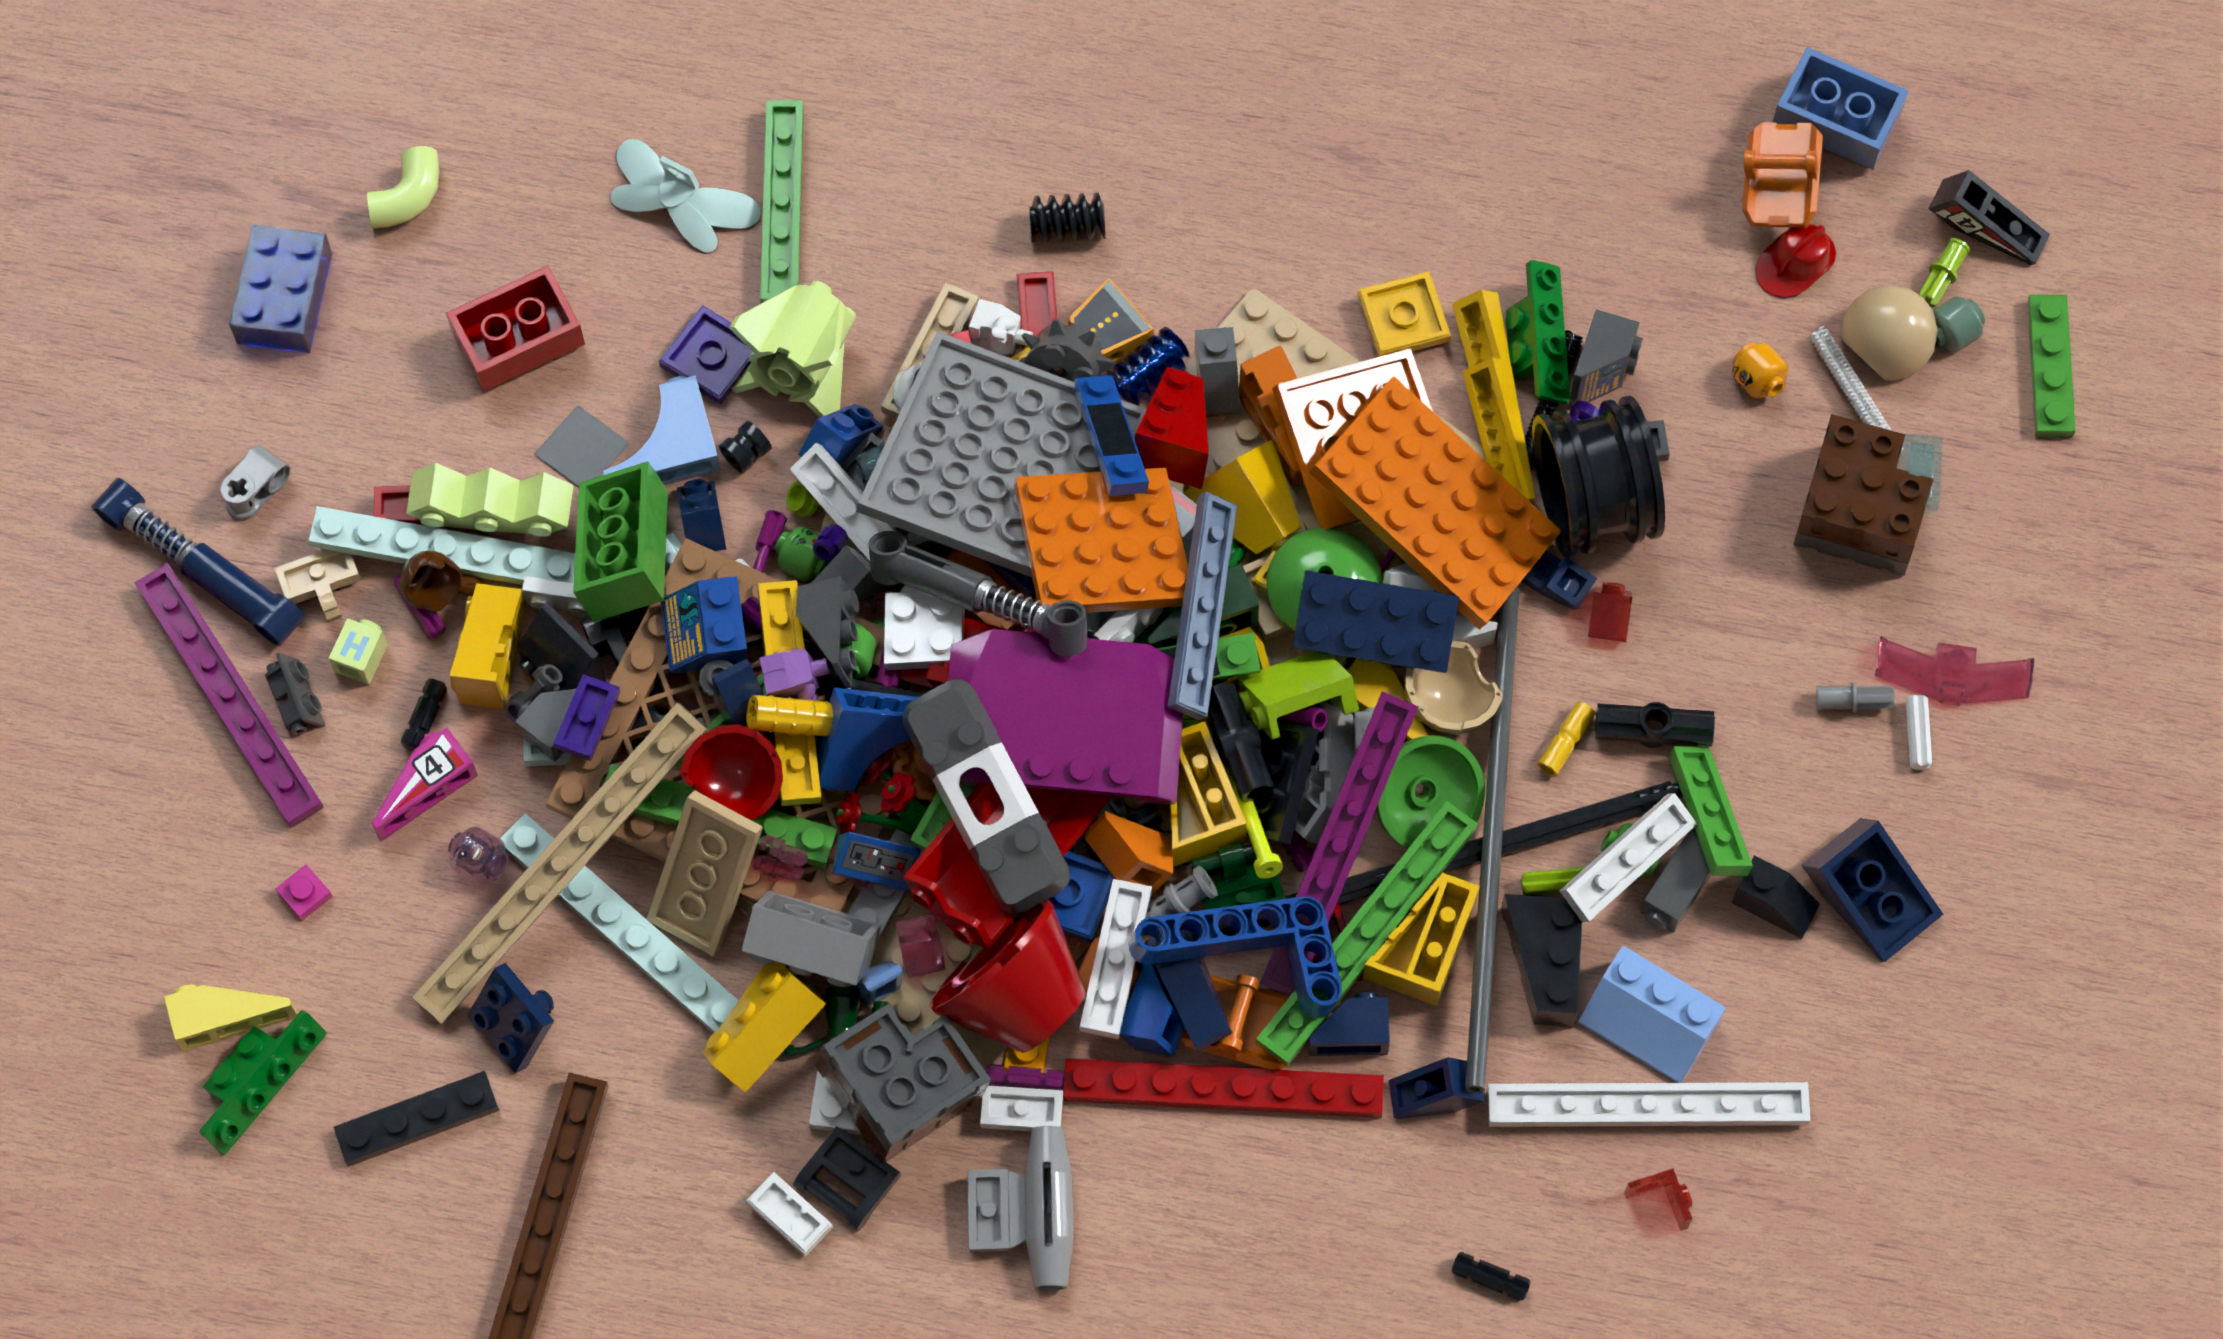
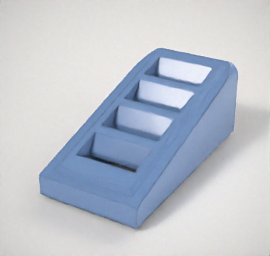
[855,961,903,1006]

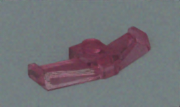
[1875,636,2034,706]

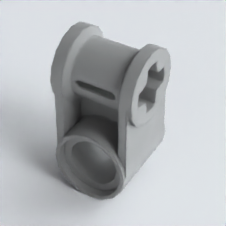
[220,445,291,520]

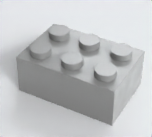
[741,891,882,987]

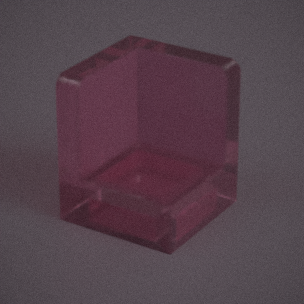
[895,914,946,978]

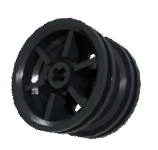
[1532,395,1665,558]

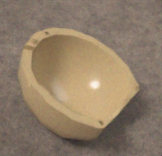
[1840,285,1938,382]
[1404,640,1503,734]

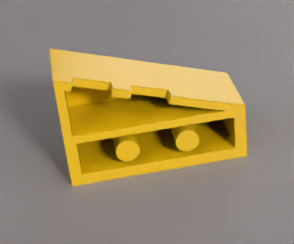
[449,583,526,710]
[1171,721,1247,867]
[1362,873,1480,1006]
[703,961,826,1093]

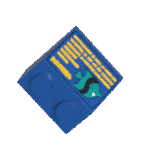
[661,576,747,674]

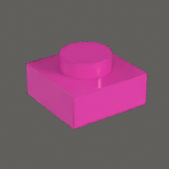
[275,864,333,921]

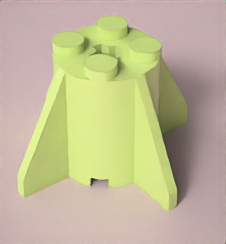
[729,281,856,417]

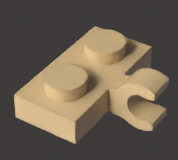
[274,550,361,622]

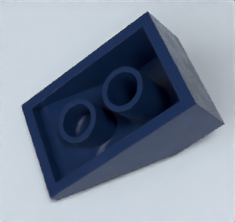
[1801,818,1944,962]

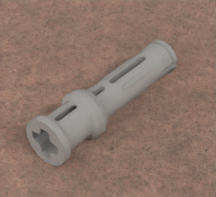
[1146,866,1218,918]

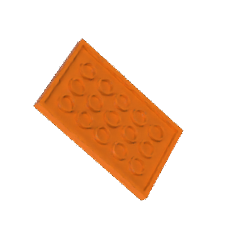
[1309,376,1561,630]

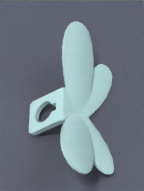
[610,139,761,253]

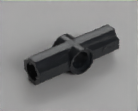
[1208,682,1274,802]
[1595,702,1715,748]

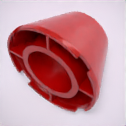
[929,899,1086,1053]

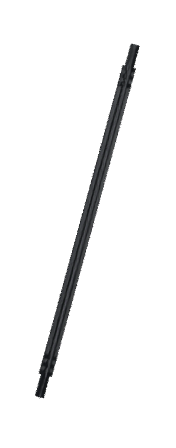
[1144,781,1683,945]

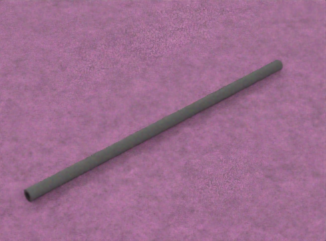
[1465,587,1520,1093]

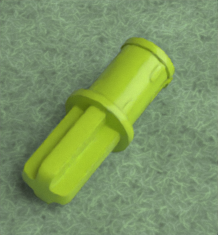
[1918,238,1970,307]

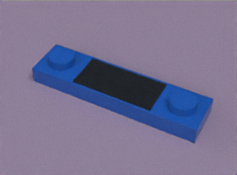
[1074,375,1149,496]

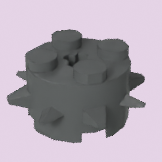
[1019,319,1115,382]

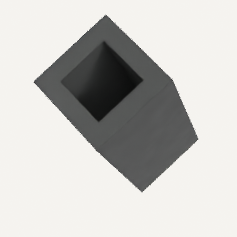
[1640,827,1711,933]

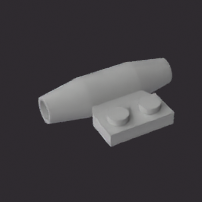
[968,1126,1074,1291]

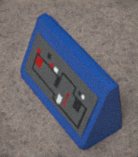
[832,832,921,891]

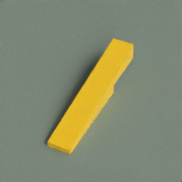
[1452,289,1536,502]

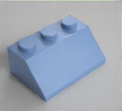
[1578,946,1726,1083]

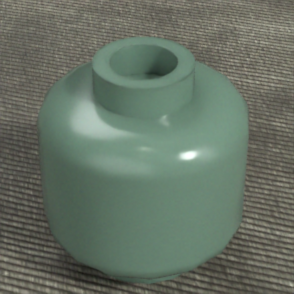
[1933,297,1985,352]

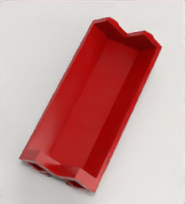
[903,783,1112,950]

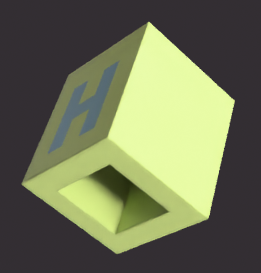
[328,618,388,685]

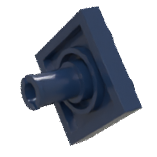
[467,963,554,1073]

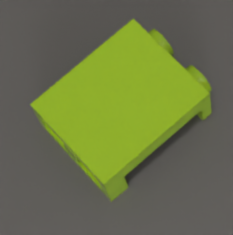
[1237,652,1359,740]

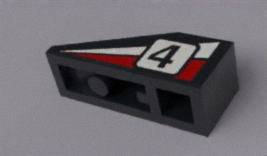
[1928,170,2050,265]

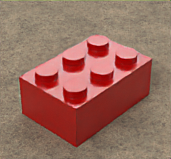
[446,265,585,392]

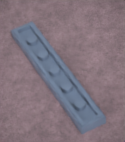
[1168,492,1237,720]

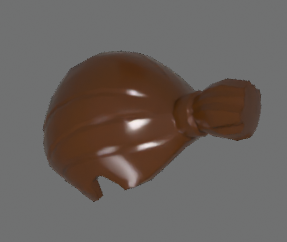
[399,550,482,613]

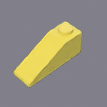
[164,984,297,1052]

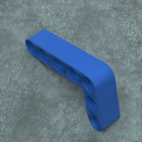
[1129,896,1342,1018]

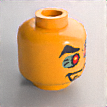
[1732,343,1789,399]

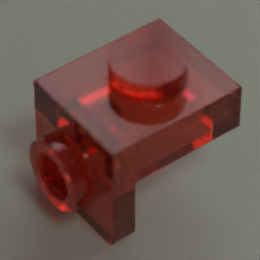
[1588,582,1632,642]

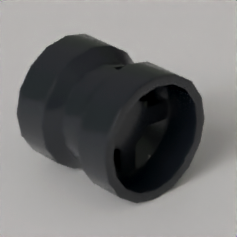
[719,421,772,474]

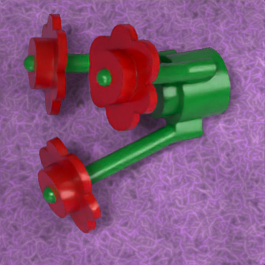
[836,749,930,835]

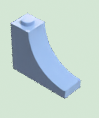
[603,376,720,485]

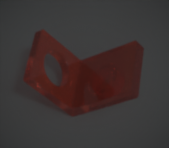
[1624,1168,1692,1231]

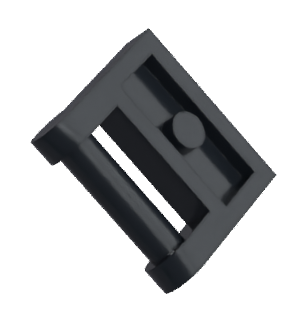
[793,1126,901,1232]

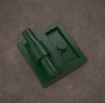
[1192,839,1286,929]

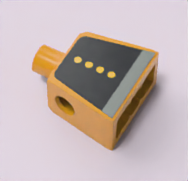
[1068,278,1154,365]

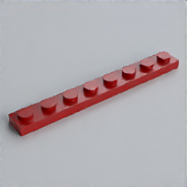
[1063,1058,1384,1118]

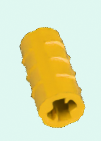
[746,695,833,736]

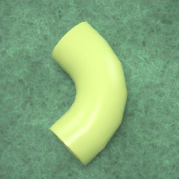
[367,146,440,229]

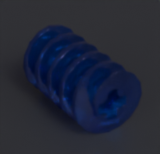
[1107,326,1189,406]

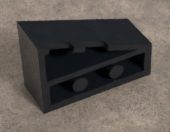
[1501,894,1582,1028]

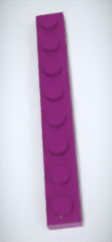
[134,563,324,828]
[1260,691,1419,996]

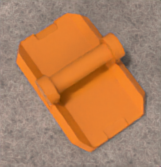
[1742,122,1823,228]
[1180,974,1290,1070]

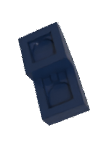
[1521,550,1597,610]

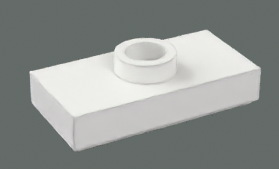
[746,1172,833,1257]

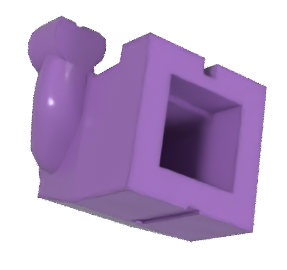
[760,648,831,701]

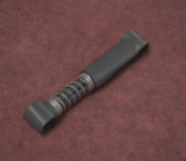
[869,531,1088,656]

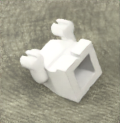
[969,299,1033,356]

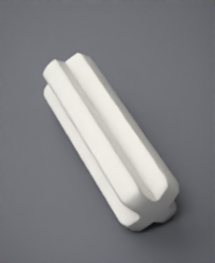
[1906,695,1932,770]

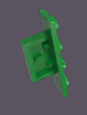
[1505,260,1570,405]
[200,1010,326,1154]

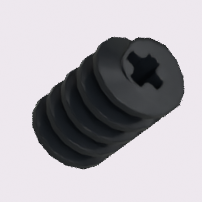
[1029,193,1105,243]

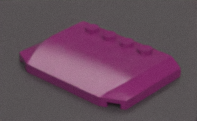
[948,629,1183,805]

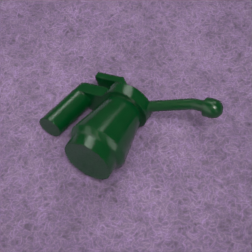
[784,986,889,1057]

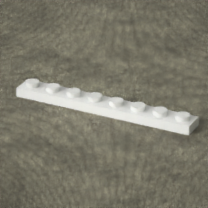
[1487,1082,1810,1127]

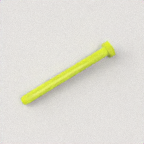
[1223,763,1283,879]

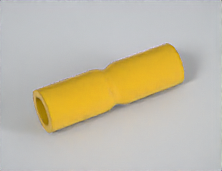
[1537,701,1596,777]

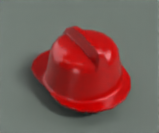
[1755,224,1836,298]

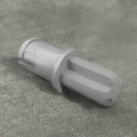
[1816,682,1895,713]

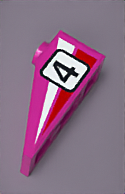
[372,728,478,842]

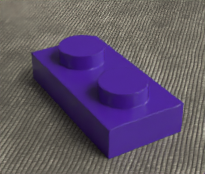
[553,674,620,761]

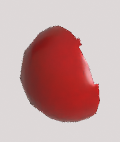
[680,724,783,821]

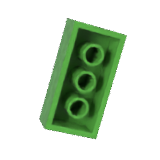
[573,461,668,622]

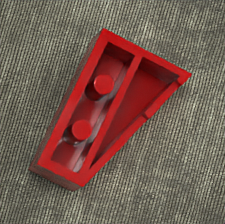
[1134,367,1209,490]

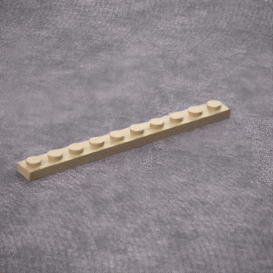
[413,703,708,1024]

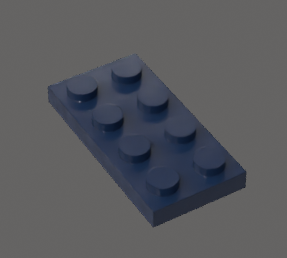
[1292,570,1459,674]

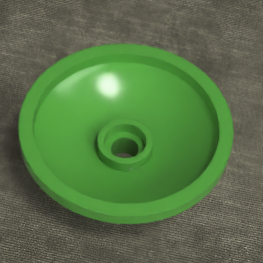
[1267,528,1383,632]
[1376,735,1485,848]

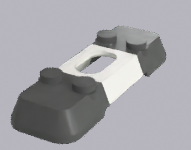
[902,679,1070,914]

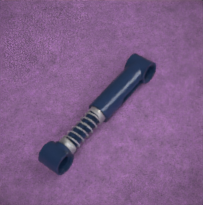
[91,478,305,647]

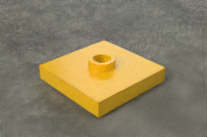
[1357,271,1451,357]

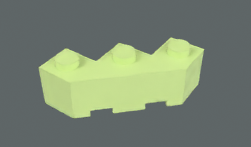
[406,463,574,537]

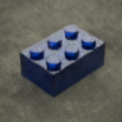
[229,224,333,353]

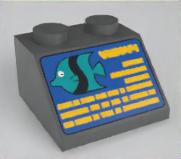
[1568,309,1643,408]

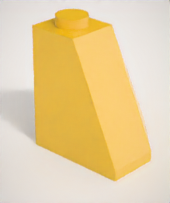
[1183,440,1301,555]

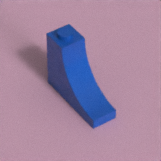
[815,688,918,791]

